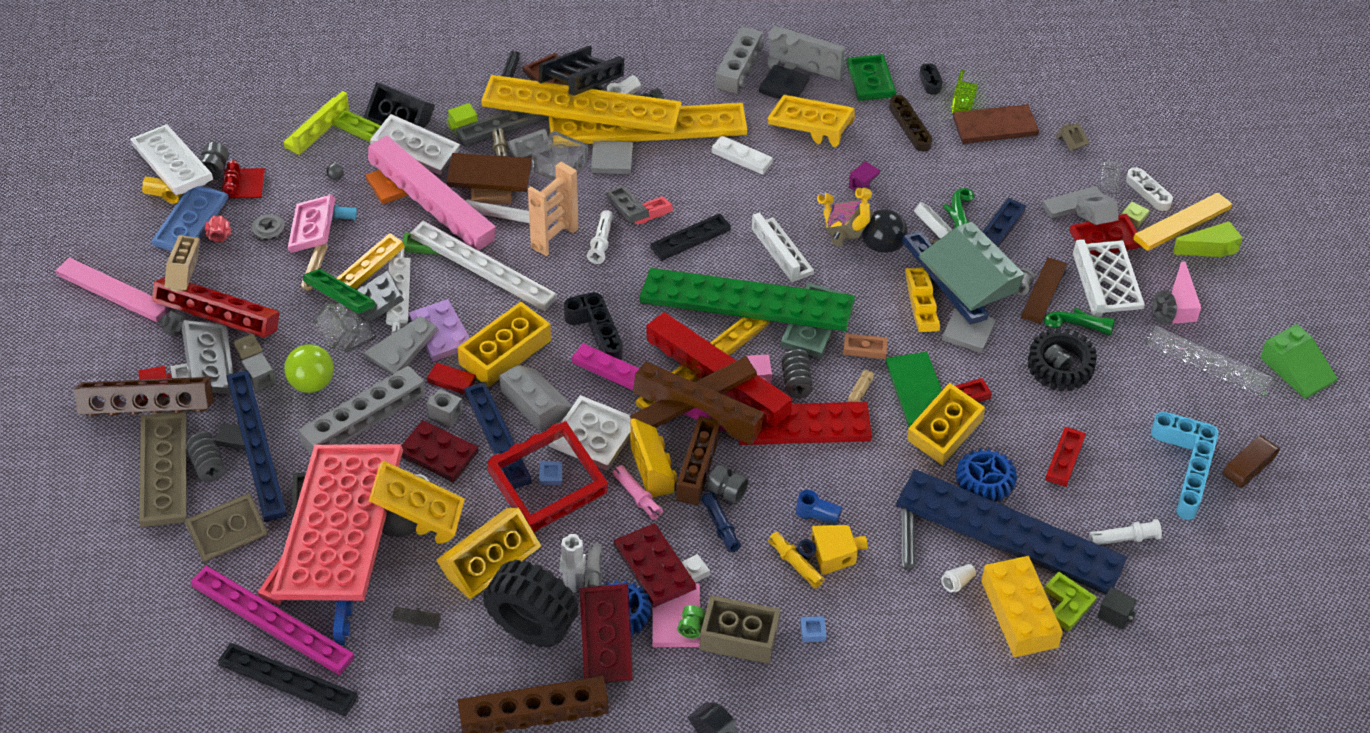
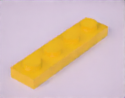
[337,233,405,289]

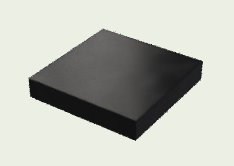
[759,64,810,99]

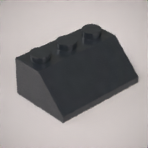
[363,82,435,128]

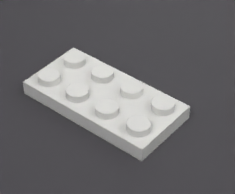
[370,114,460,175]

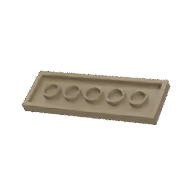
[139,411,187,527]

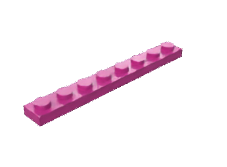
[572,343,725,432]
[190,566,355,676]

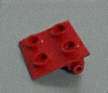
[221,160,265,198]

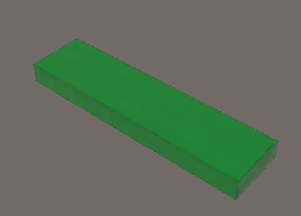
[303,268,375,314]

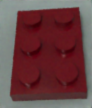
[401,420,479,482]

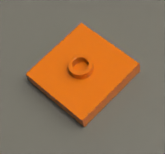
[366,170,409,205]

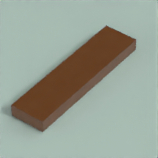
[1021,257,1067,324]

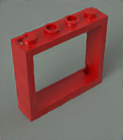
[487,421,609,533]

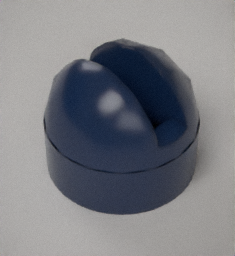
[796,539,816,559]

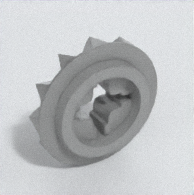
[252,214,285,241]

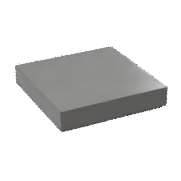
[591,141,633,174]
[942,308,996,353]

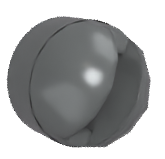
[326,162,344,179]

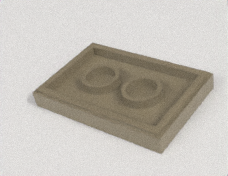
[184,493,268,563]

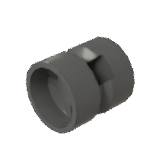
[199,142,229,180]
[707,465,749,504]

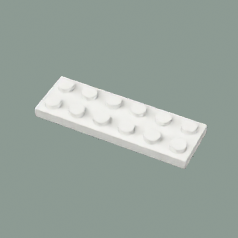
[130,124,213,195]

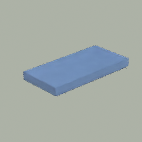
[151,186,229,251]

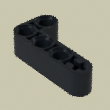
[564,292,623,360]

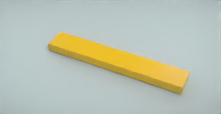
[1133,193,1232,251]

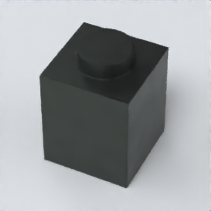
[1098,588,1137,630]

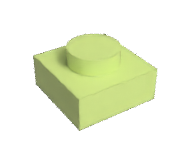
[1122,202,1150,227]

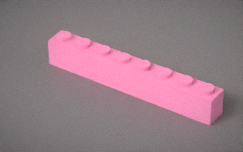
[368,136,496,251]

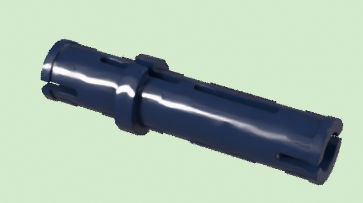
[702,492,741,552]

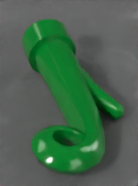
[943,188,975,228]
[1044,308,1115,335]

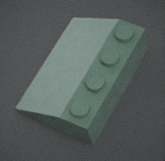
[919,221,1025,311]

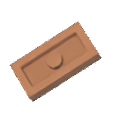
[843,333,888,359]

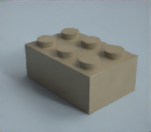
[699,595,781,664]

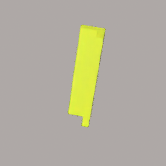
[283,91,349,155]

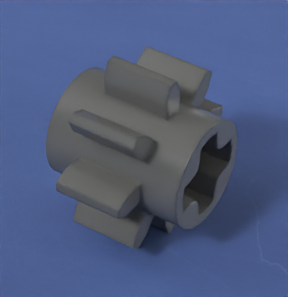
[160,311,186,337]

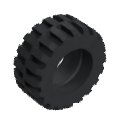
[483,560,578,648]

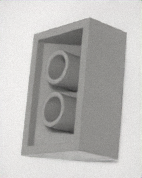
[500,365,573,432]

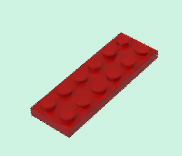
[738,402,872,445]

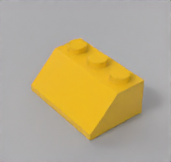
[630,418,678,498]

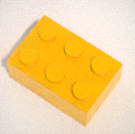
[907,382,985,466]

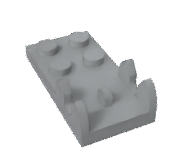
[767,26,845,81]

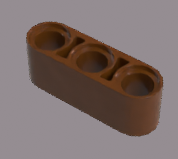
[1222,435,1280,488]

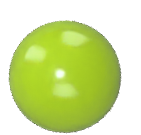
[284,344,334,393]

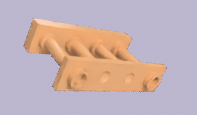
[528,162,579,256]

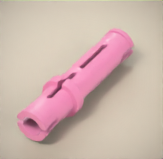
[613,465,663,520]

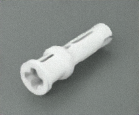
[587,210,614,264]
[1089,519,1162,545]

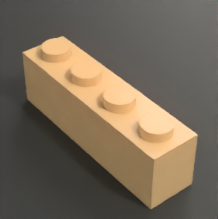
[164,235,200,291]

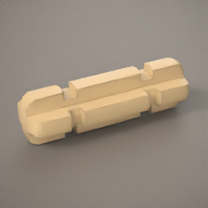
[848,370,874,402]

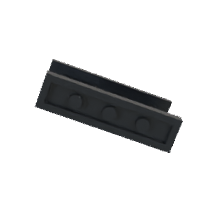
[538,46,625,96]

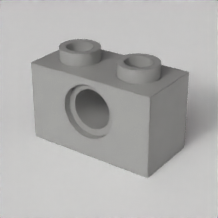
[1076,192,1118,225]

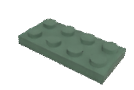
[781,283,847,358]

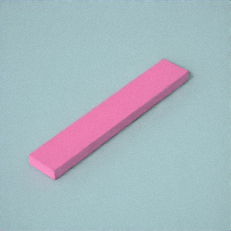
[55,257,170,322]

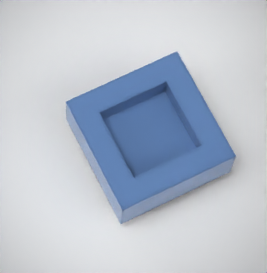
[539,461,562,486]
[800,616,827,642]

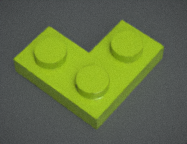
[1044,572,1097,632]

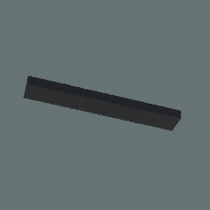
[218,642,358,717]

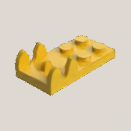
[767,95,855,147]
[369,460,465,544]

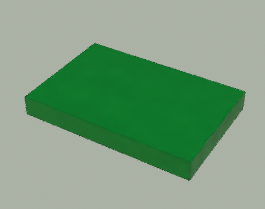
[846,54,896,101]

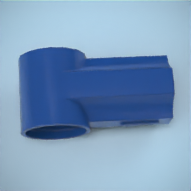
[795,489,843,525]

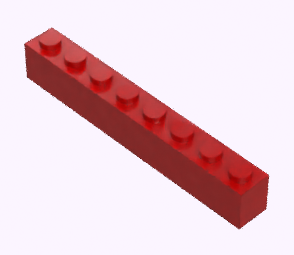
[646,312,792,427]

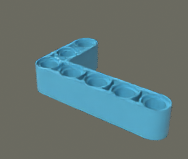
[1151,412,1218,520]

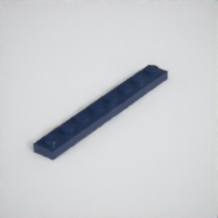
[226,371,287,522]

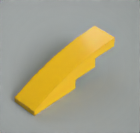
[905,268,940,332]

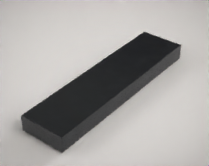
[650,213,731,261]

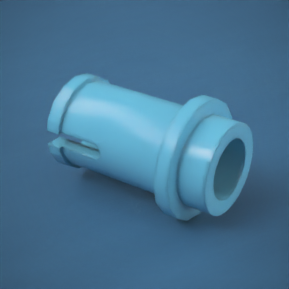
[332,204,357,221]

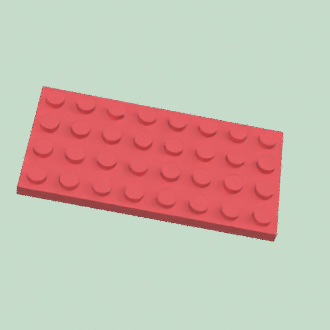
[271,444,403,601]

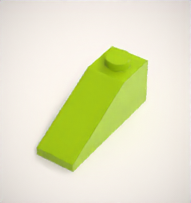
[1173,221,1243,257]

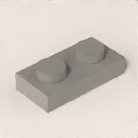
[507,129,551,157]

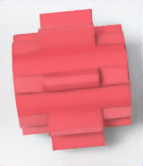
[205,215,231,243]

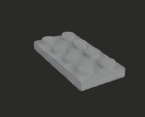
[182,320,234,394]

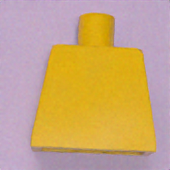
[811,525,868,575]

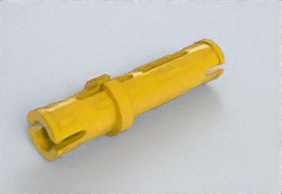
[768,532,825,589]

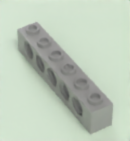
[298,366,426,455]

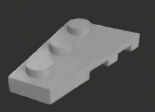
[364,316,438,375]

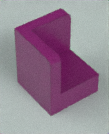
[849,161,880,191]

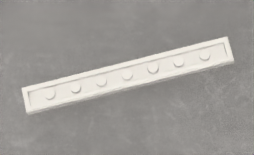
[410,221,557,311]

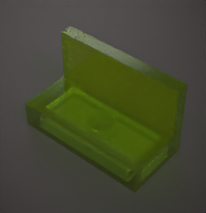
[951,69,978,112]

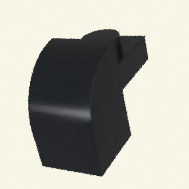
[687,702,738,733]

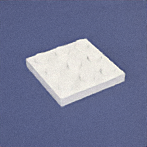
[549,395,630,471]

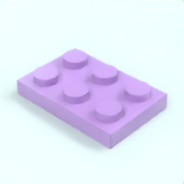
[409,299,470,362]

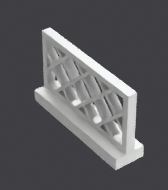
[1073,240,1145,317]

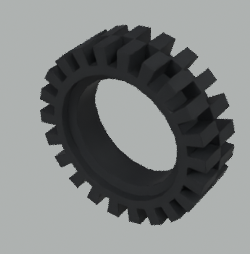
[1028,328,1097,391]

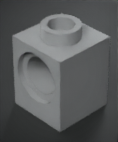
[242,352,275,392]
[427,389,463,427]

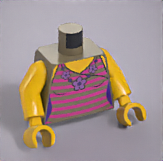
[817,187,874,247]

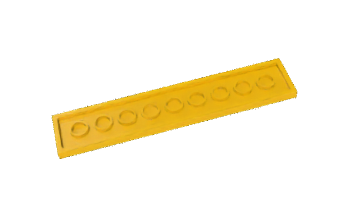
[481,75,682,134]
[549,103,747,146]

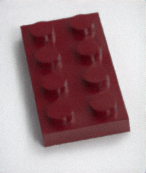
[613,523,696,607]
[579,584,634,683]

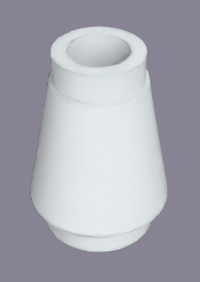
[941,564,976,592]

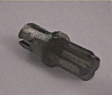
[392,607,441,629]

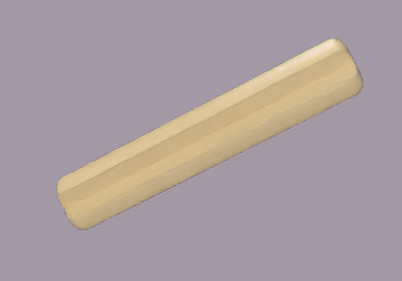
[301,244,328,292]

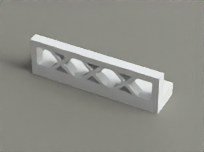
[752,212,814,282]

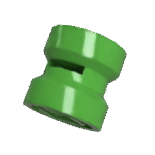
[677,605,706,639]

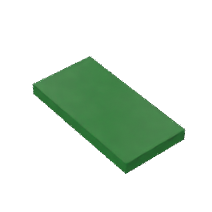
[885,352,942,427]

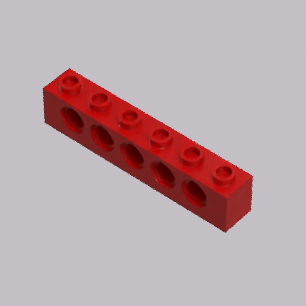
[152,277,280,338]

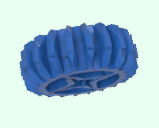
[956,447,1017,502]
[599,579,651,638]

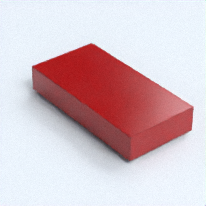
[427,362,476,395]

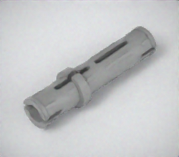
[584,543,603,587]

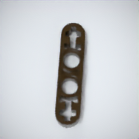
[889,95,932,152]

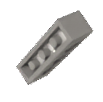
[715,26,765,94]

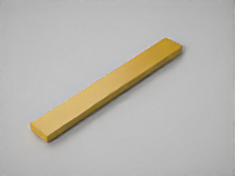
[636,317,770,409]

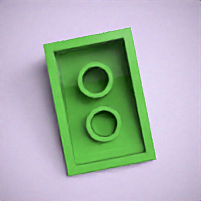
[1260,324,1338,399]

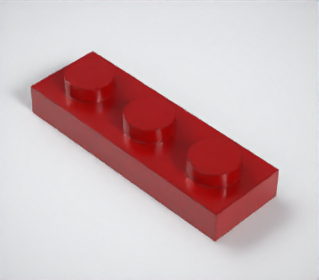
[1045,427,1086,487]

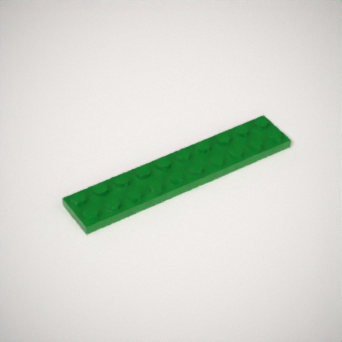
[640,268,855,332]

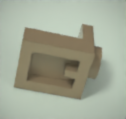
[1056,122,1090,152]
[234,334,263,361]

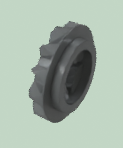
[1151,290,1177,324]

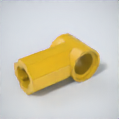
[142,176,182,204]

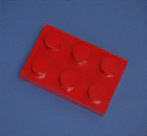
[1069,213,1142,257]

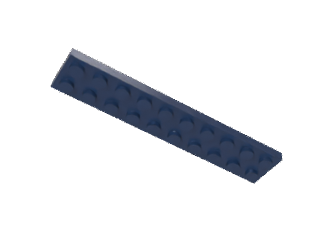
[896,469,1127,594]

